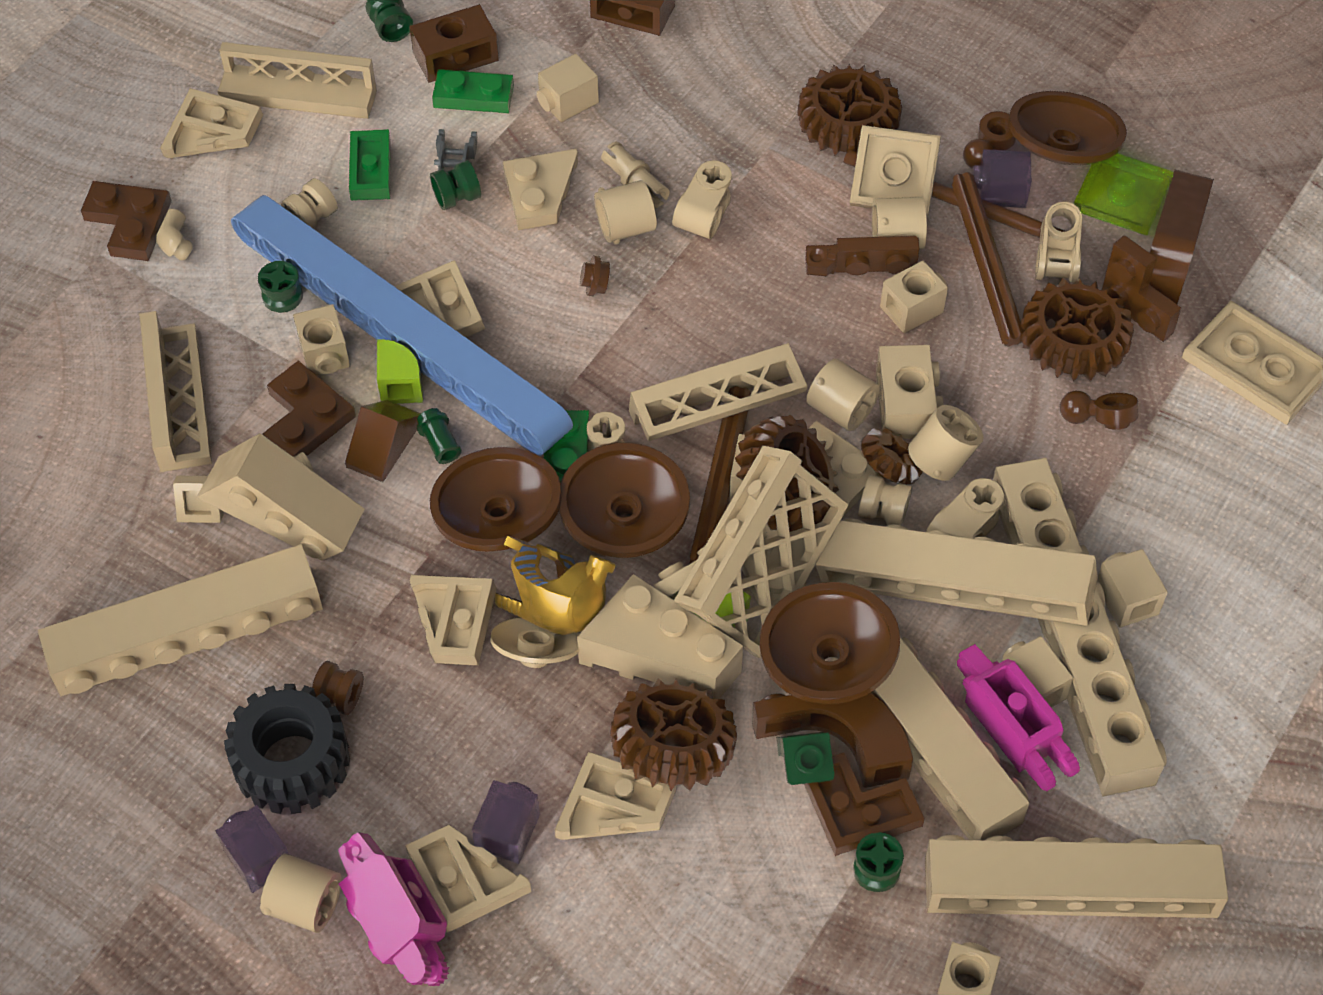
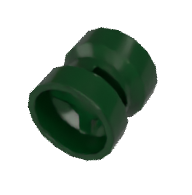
[365,0,413,42]
[430,160,481,210]

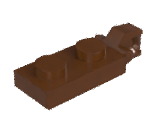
[805,236,920,277]

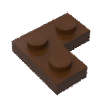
[81,181,172,261]
[1101,235,1181,342]
[262,360,356,457]
[804,752,925,856]

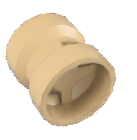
[281,178,338,228]
[858,475,912,526]

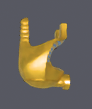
[495,536,616,635]

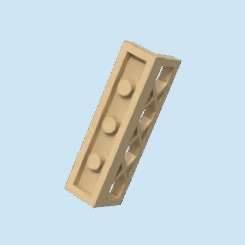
[218,42,377,119]
[139,311,212,472]
[629,343,807,442]

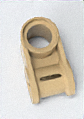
[672,160,732,239]
[1035,201,1082,283]
[926,478,1004,539]

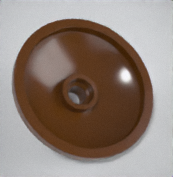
[1008,91,1127,165]
[559,443,690,558]
[430,447,562,552]
[760,582,900,704]

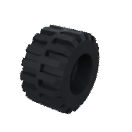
[224,684,350,814]

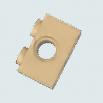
[876,345,944,439]

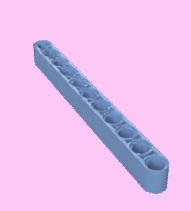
[231,195,573,456]

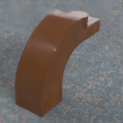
[752,693,913,788]

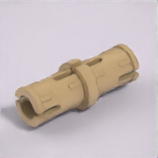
[601,141,670,209]

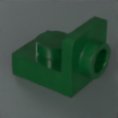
[776,732,835,785]

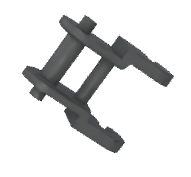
[434,129,478,170]

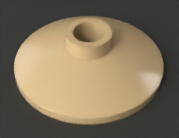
[490,618,580,668]

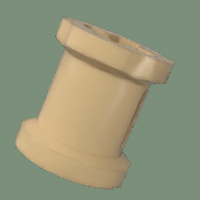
[587,412,625,451]

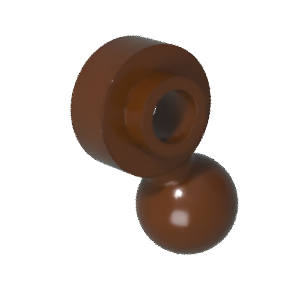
[963,111,1017,170]
[1060,390,1138,430]

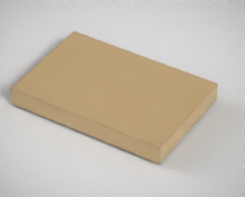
[1182,301,1323,425]

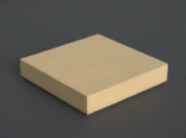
[850,125,941,216]

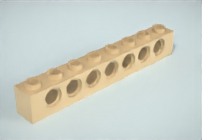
[993,458,1167,797]

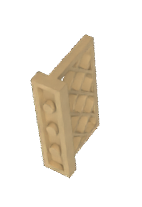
[674,446,849,659]

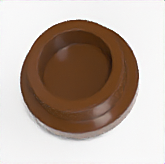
[580,255,610,297]

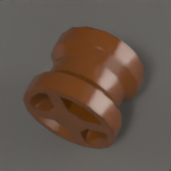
[312,661,364,715]

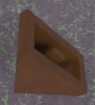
[345,400,421,482]

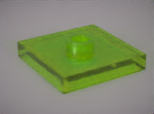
[1074,153,1174,236]

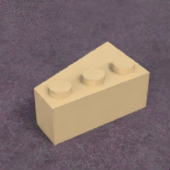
[196,433,365,561]
[577,574,743,699]

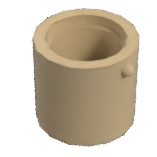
[594,180,657,244]
[872,197,927,249]
[806,359,880,431]
[908,405,984,481]
[260,853,342,933]

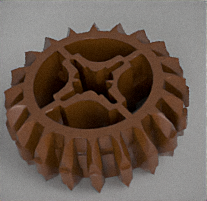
[797,63,902,156]
[1021,277,1134,382]
[735,415,839,532]
[610,678,737,791]

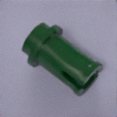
[416,408,462,464]

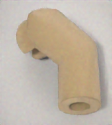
[156,209,193,261]

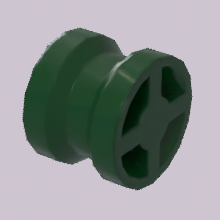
[258,261,303,313]
[853,832,904,892]

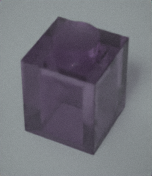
[972,150,1032,208]
[472,780,540,864]
[215,805,289,893]

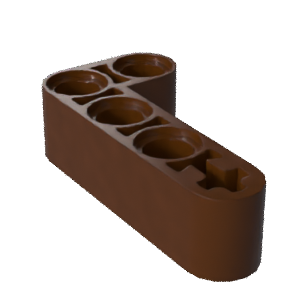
[1149,169,1214,305]

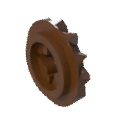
[861,428,923,485]

